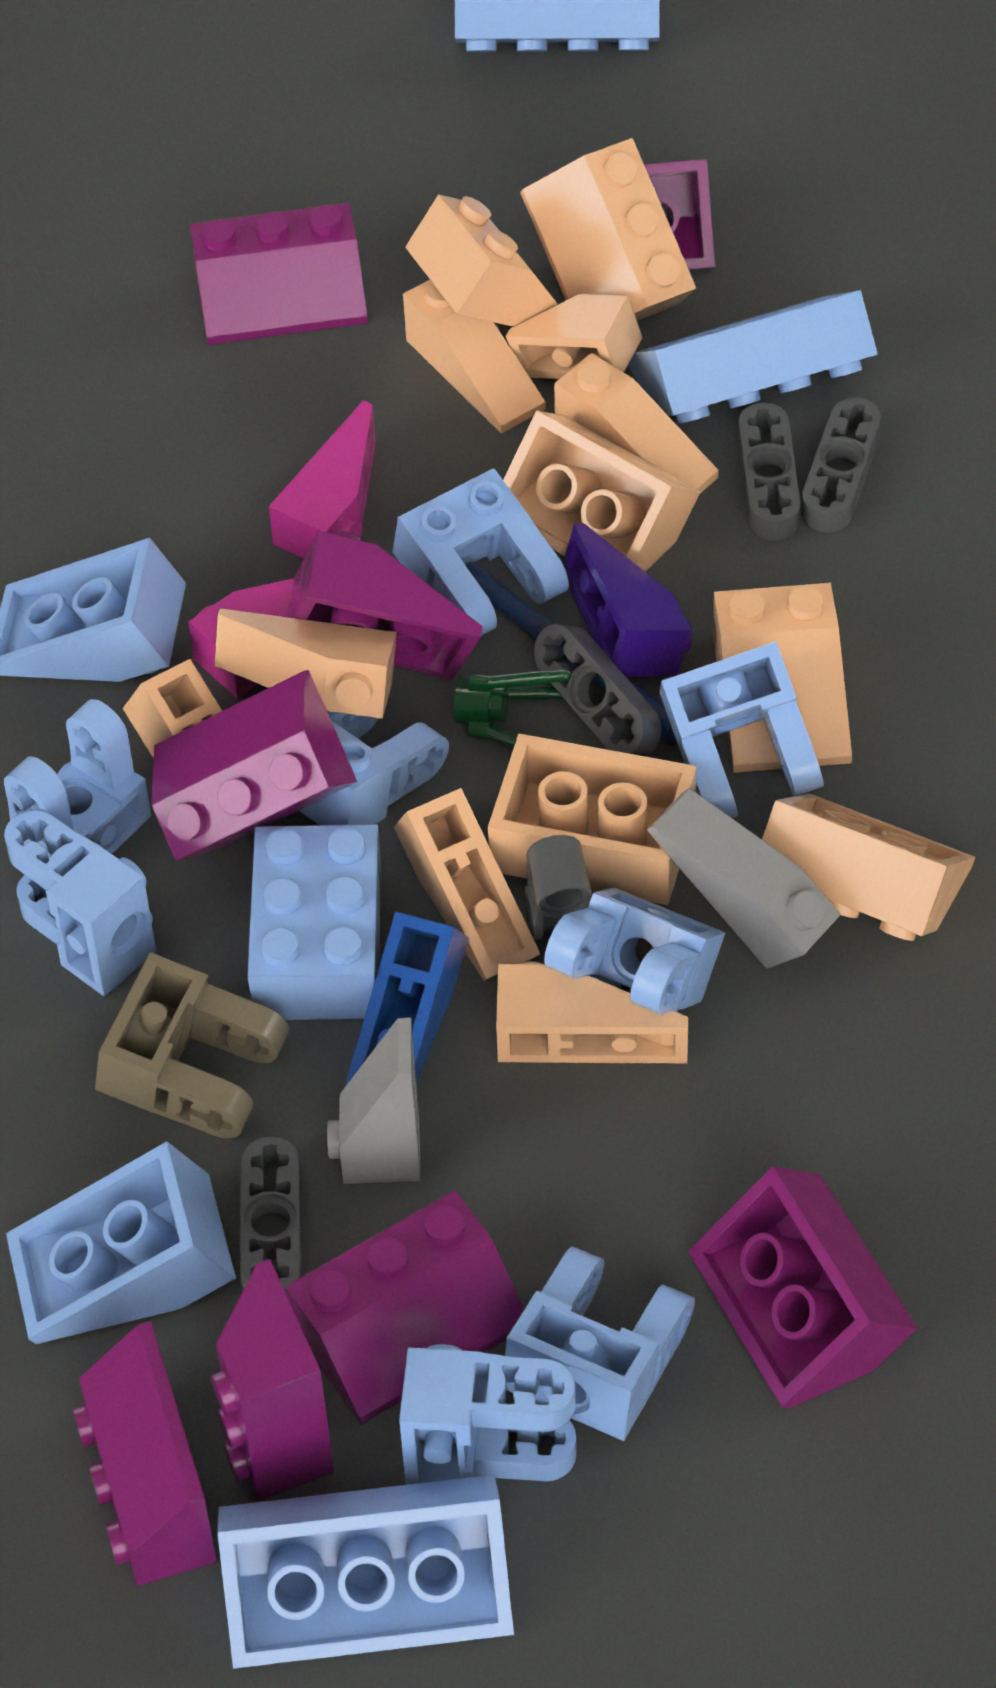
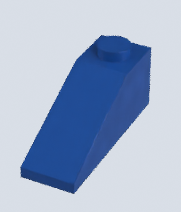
[344,911,469,1088]

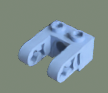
[393,468,569,636]
[659,642,824,818]
[4,699,152,860]
[298,711,449,826]
[4,810,157,997]
[544,887,725,1015]
[505,1246,695,1441]
[399,1344,577,1485]

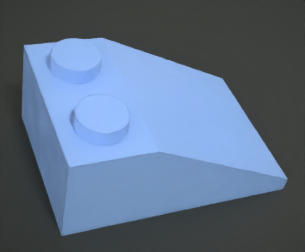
[0,538,186,682]
[6,1141,236,1344]

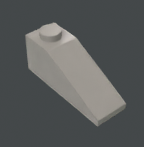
[647,788,841,969]
[327,1018,421,1184]

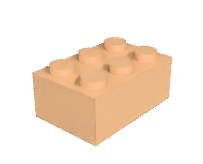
[488,734,697,905]

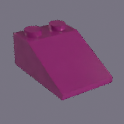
[287,530,483,680]

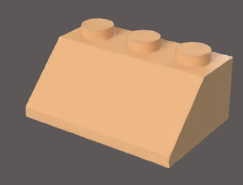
[520,138,696,321]
[503,410,701,572]
[762,793,975,941]

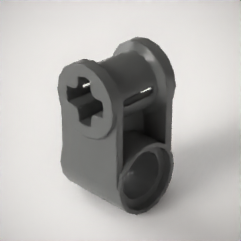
[524,835,592,940]

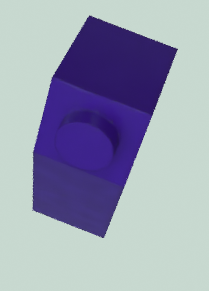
[562,524,693,676]

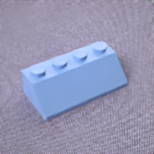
[455,0,659,52]
[628,290,878,424]
[218,1474,514,1668]

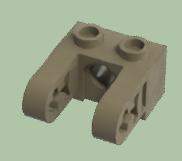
[95,952,289,1139]

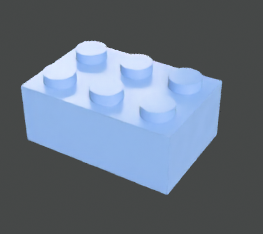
[248,824,382,1020]

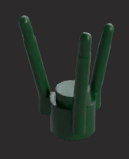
[453,669,571,748]

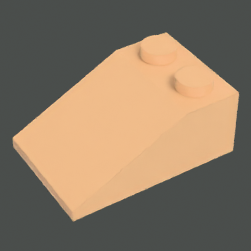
[405,194,558,327]
[713,583,852,773]

